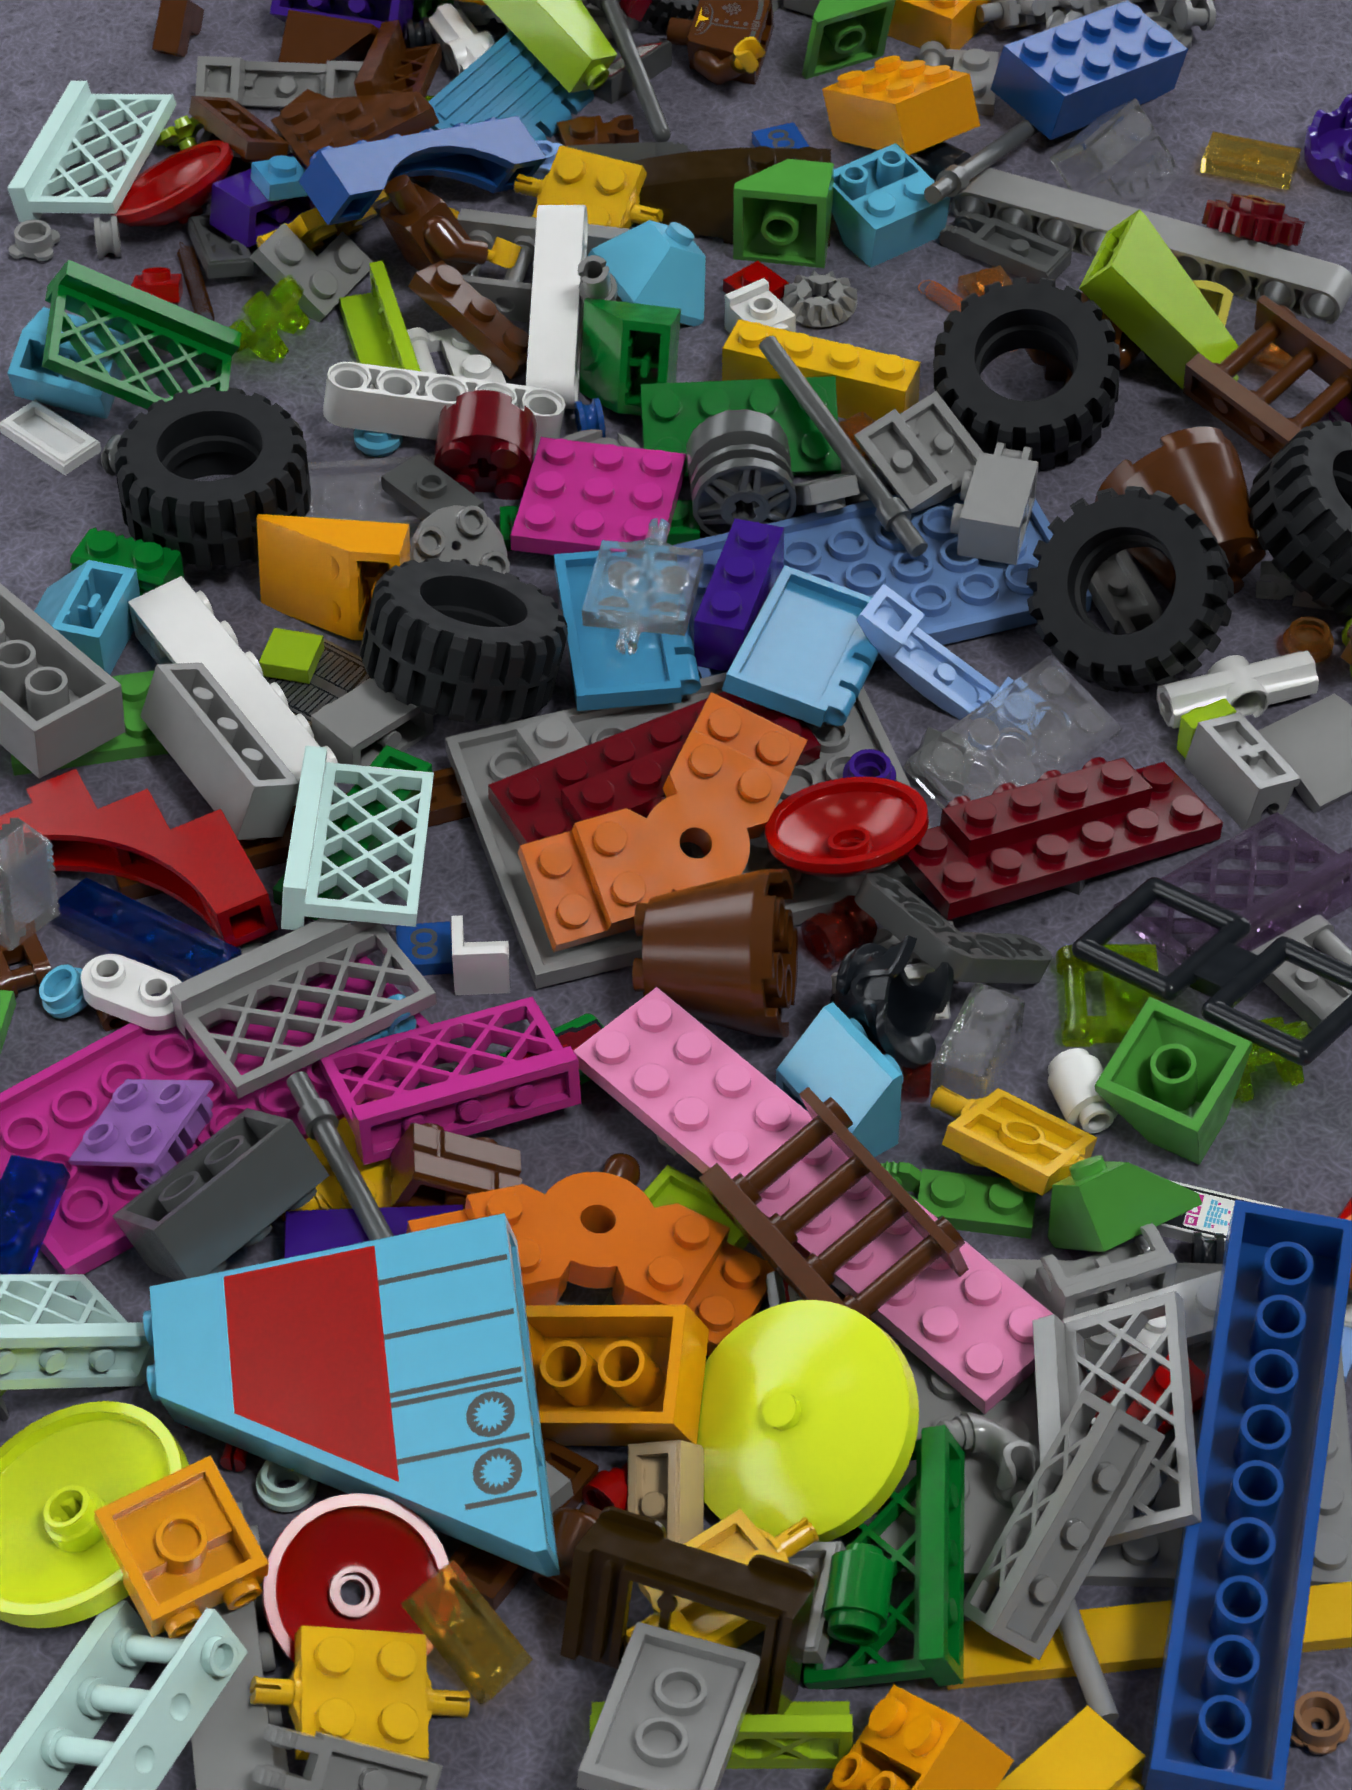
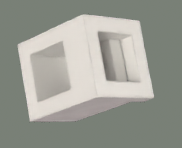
[725,278,796,333]

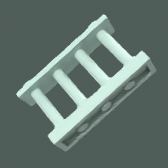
[0,1600,248,1790]

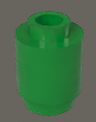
[823,1543,895,1645]

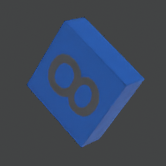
[752,122,809,148]
[396,921,453,976]

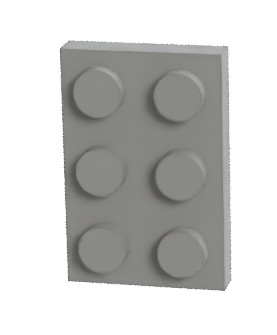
[577,1622,761,1790]

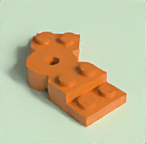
[517,692,808,952]
[406,1172,775,1356]

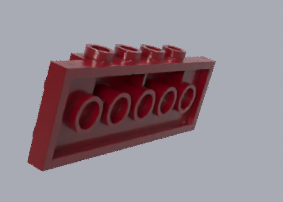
[488,692,821,845]
[897,757,1224,920]

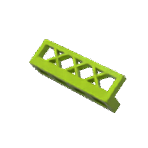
[339,261,421,371]
[590,1701,853,1769]

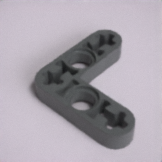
[854,872,1053,984]

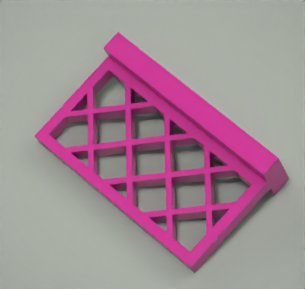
[319,996,581,1165]

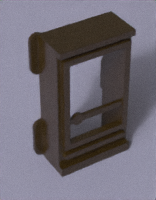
[560,1506,817,1715]

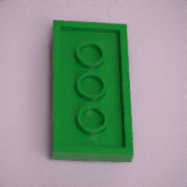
[640,376,841,481]

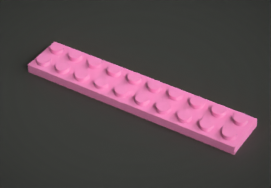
[574,987,1064,1414]

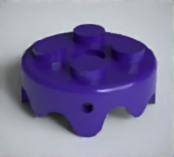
[1304,93,1352,192]

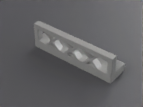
[964,1389,1165,1660]

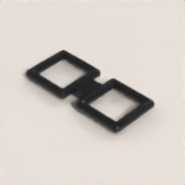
[1072,877,1352,1066]

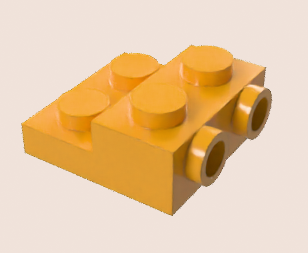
[94,1455,269,1638]

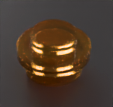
[1282,617,1334,663]

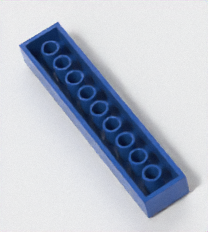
[1144,1199,1352,1790]

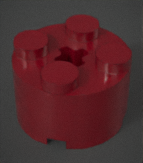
[434,390,537,500]

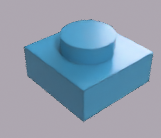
[251,155,308,201]

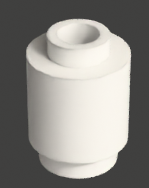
[1048,1048,1118,1133]

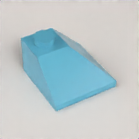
[588,220,706,327]

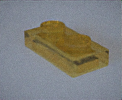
[1201,131,1301,190]
[401,1560,533,1704]

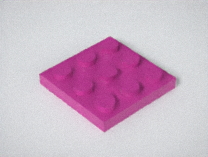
[510,437,686,555]

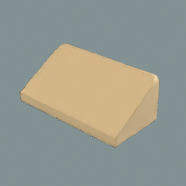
[627,1440,704,1544]

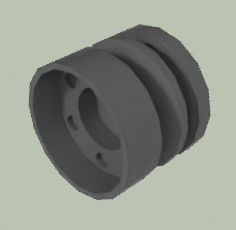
[686,409,796,536]

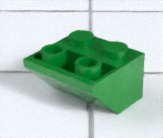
[579,298,681,416]

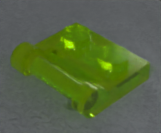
[1055,944,1162,1047]

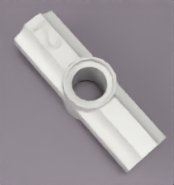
[429,3,495,76]
[1156,651,1319,729]

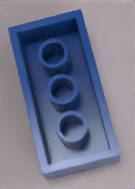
[990,0,1188,140]

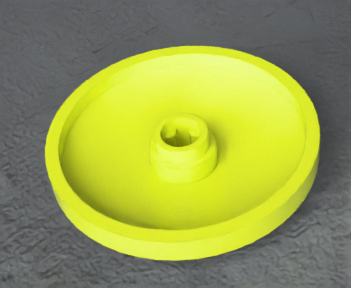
[697,1300,919,1542]
[0,1401,189,1628]

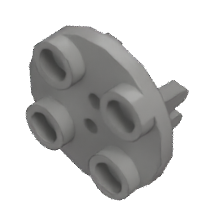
[410,505,510,574]

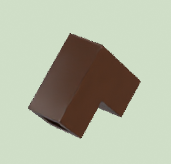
[152,0,205,57]

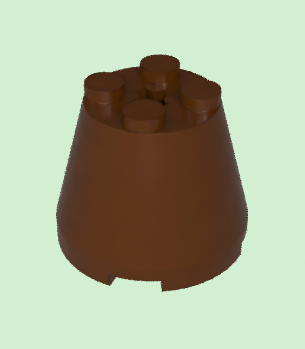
[1095,426,1266,596]
[632,869,798,1037]

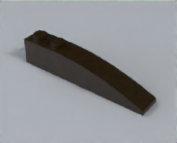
[630,146,831,247]

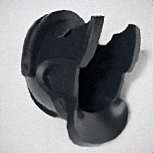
[830,935,954,1069]

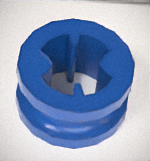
[574,398,606,438]

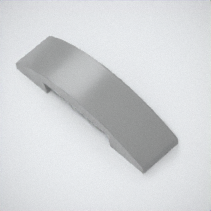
[195,56,363,109]

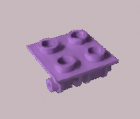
[68,1079,214,1189]

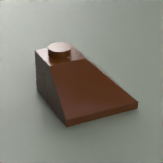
[278,9,379,64]

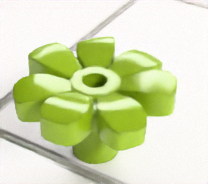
[155,115,204,151]

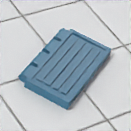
[428,30,594,141]
[554,546,701,711]
[722,565,879,727]

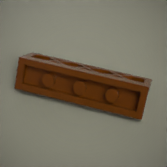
[354,20,443,98]

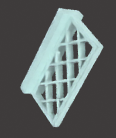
[7,81,176,222]
[281,746,434,930]
[0,1274,154,1390]

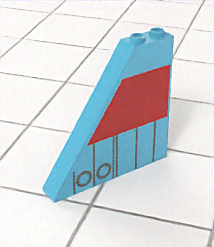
[143,1213,560,1577]

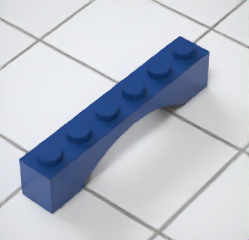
[298,116,546,225]

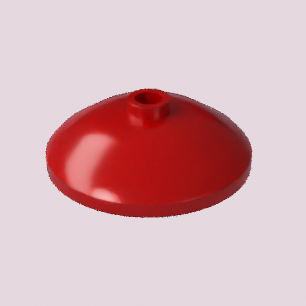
[111,140,233,227]
[765,777,929,878]
[262,1493,453,1665]

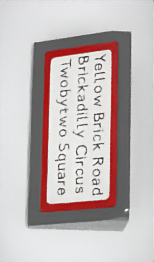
[592,41,672,104]

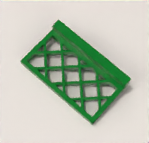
[42,259,241,410]
[804,1425,965,1690]

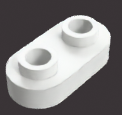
[81,954,182,1030]

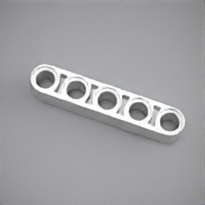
[526,205,588,409]
[323,362,565,453]

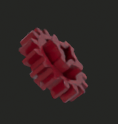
[1202,193,1305,247]

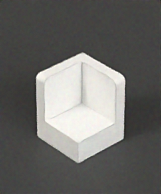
[451,915,510,995]

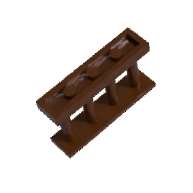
[1183,295,1352,459]
[699,1087,969,1322]

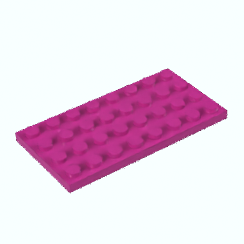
[0,956,453,1275]

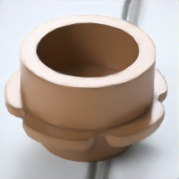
[1290,1691,1350,1755]

